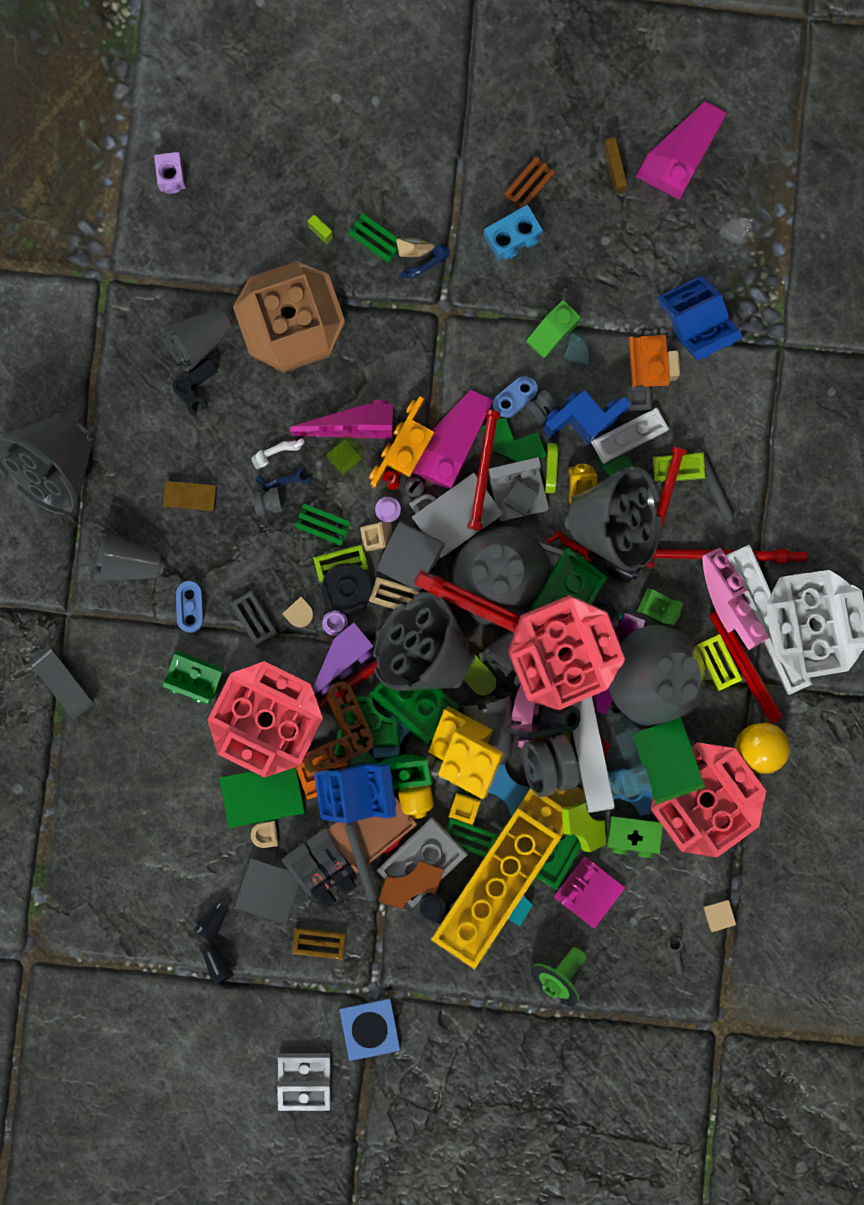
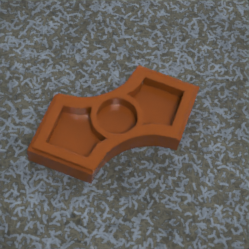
[379,860,444,910]

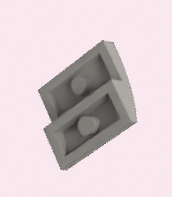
[278,1053,330,1111]

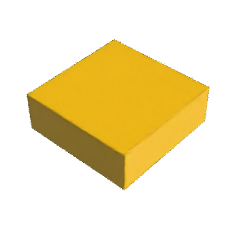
[448,792,481,825]

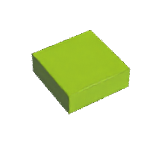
[308,215,333,244]

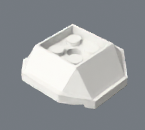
[766,570,864,679]

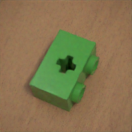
[606,816,663,858]

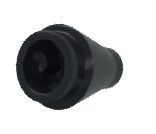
[194,902,229,942]
[201,944,234,985]

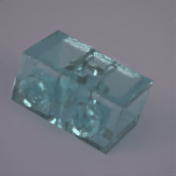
[609,766,652,799]

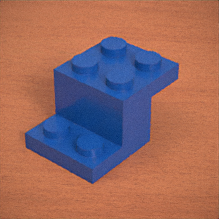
[657,275,742,360]
[543,390,631,446]
[314,762,397,824]

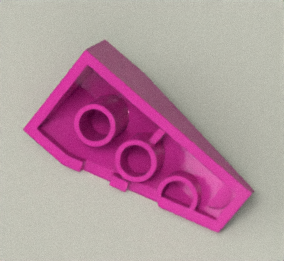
[636,102,727,200]
[412,390,493,490]
[290,400,394,439]

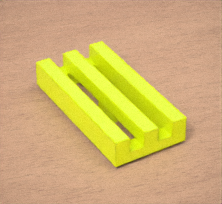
[697,634,742,691]

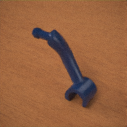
[400,244,450,278]
[256,468,312,491]

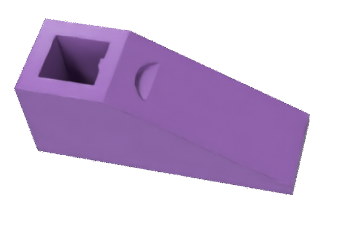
[313,623,374,696]

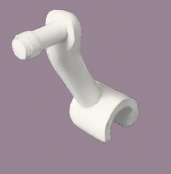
[251,439,304,469]

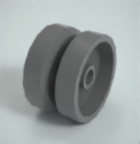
[522,733,579,797]

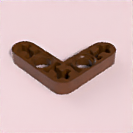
[304,682,374,774]

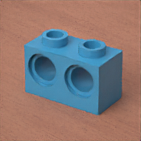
[483,205,543,261]

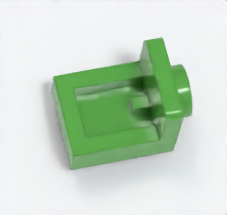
[637,588,683,626]

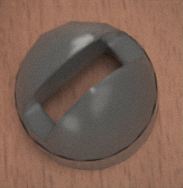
[404,477,425,498]

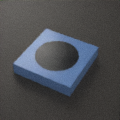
[339,998,400,1061]

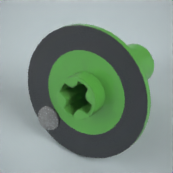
[531,947,587,1006]

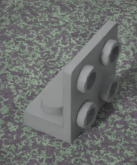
[488,457,549,522]

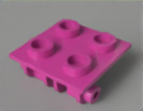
[553,856,625,928]

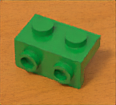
[162,651,224,704]

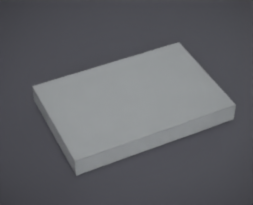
[412,473,503,559]
[377,816,468,908]

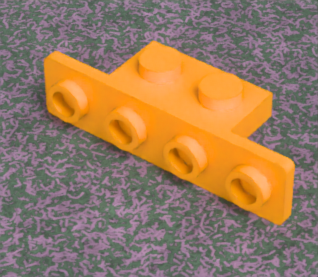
[369,396,434,489]

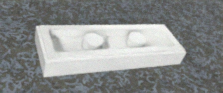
[591,408,669,464]

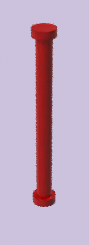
[467,410,501,531]
[646,447,687,568]

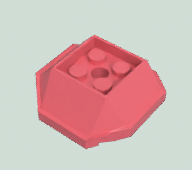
[508,595,625,710]
[208,661,323,777]
[650,742,766,857]

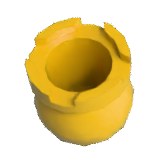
[734,723,790,774]

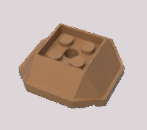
[233,261,345,373]

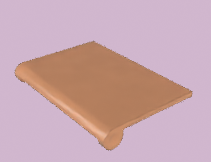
[326,796,417,873]

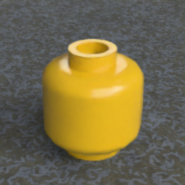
[398,785,434,819]

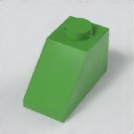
[526,300,581,359]

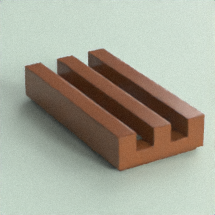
[504,156,555,209]

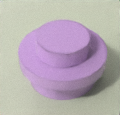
[375,497,401,522]
[322,610,348,636]

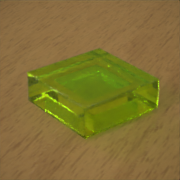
[326,439,362,476]

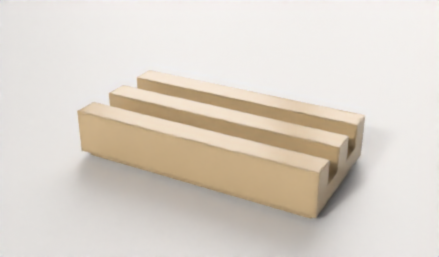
[369,577,425,610]

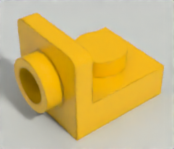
[568,464,598,504]

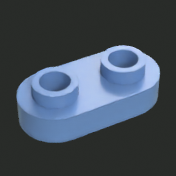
[493,376,538,419]
[176,581,204,633]

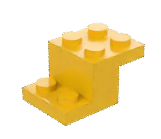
[428,706,504,799]

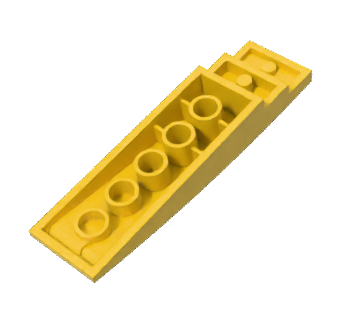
[431,786,585,969]

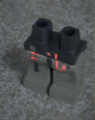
[281,828,357,910]

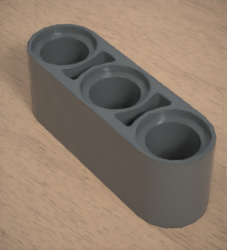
[30,646,95,719]

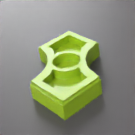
[562,802,606,852]

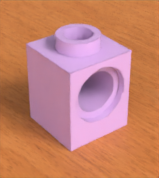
[154,152,186,194]

